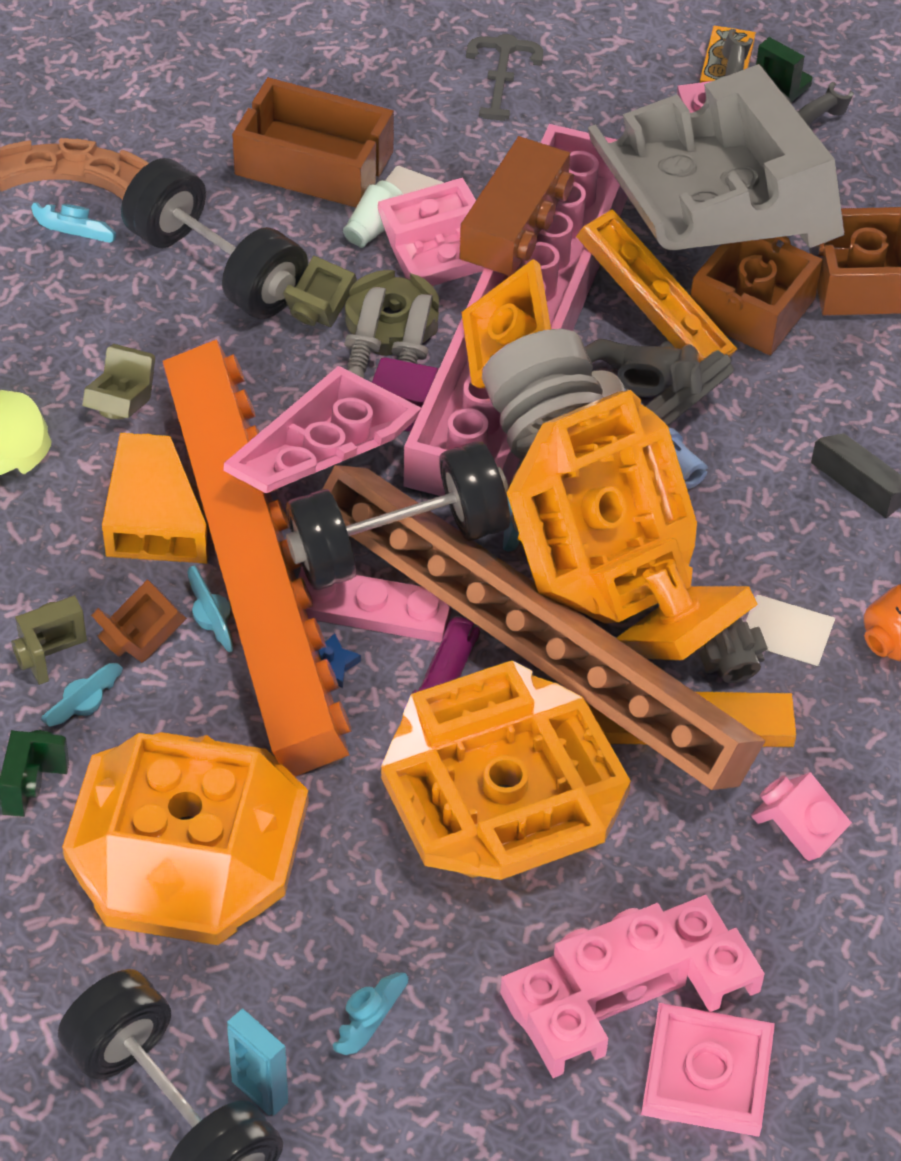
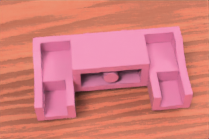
[500,895,765,1078]

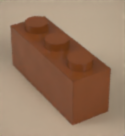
[459,136,574,276]

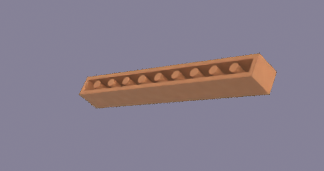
[322,465,766,790]

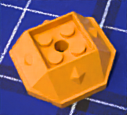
[507,390,697,623]
[381,660,631,880]
[62,732,309,945]

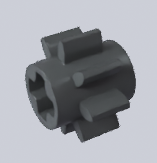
[698,618,768,683]

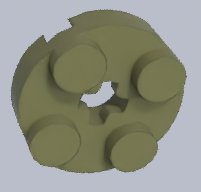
[345,270,439,356]

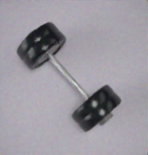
[121,158,308,319]
[286,441,510,590]
[58,969,283,1161]

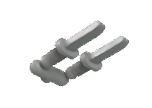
[344,287,433,378]

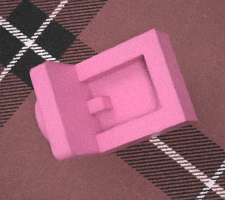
[751,772,852,861]

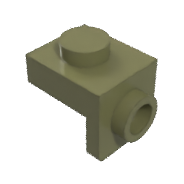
[283,255,357,328]
[82,344,155,419]
[11,595,87,685]

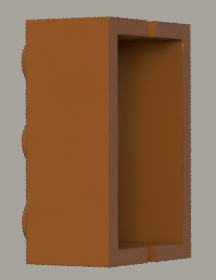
[232,77,394,208]

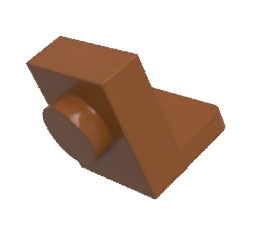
[91,579,187,663]

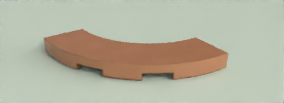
[0,138,149,200]

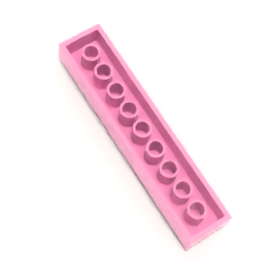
[404,124,628,496]

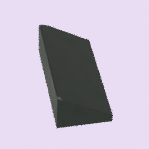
[811,433,901,518]

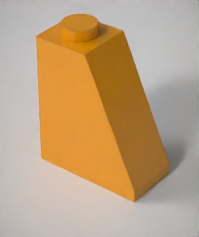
[102,433,209,564]

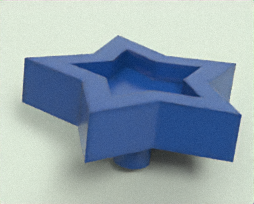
[318,633,361,688]

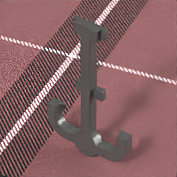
[466,34,543,121]

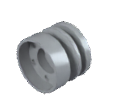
[482,329,604,459]

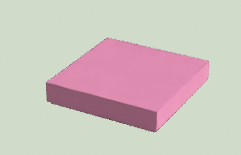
[641,1003,775,1137]

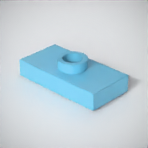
[227,1008,288,1116]

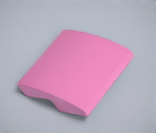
[378,178,484,286]

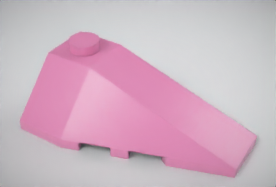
[223,366,421,493]

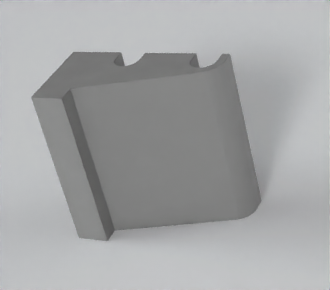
[588,64,844,250]

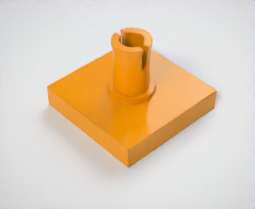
[617,559,758,660]

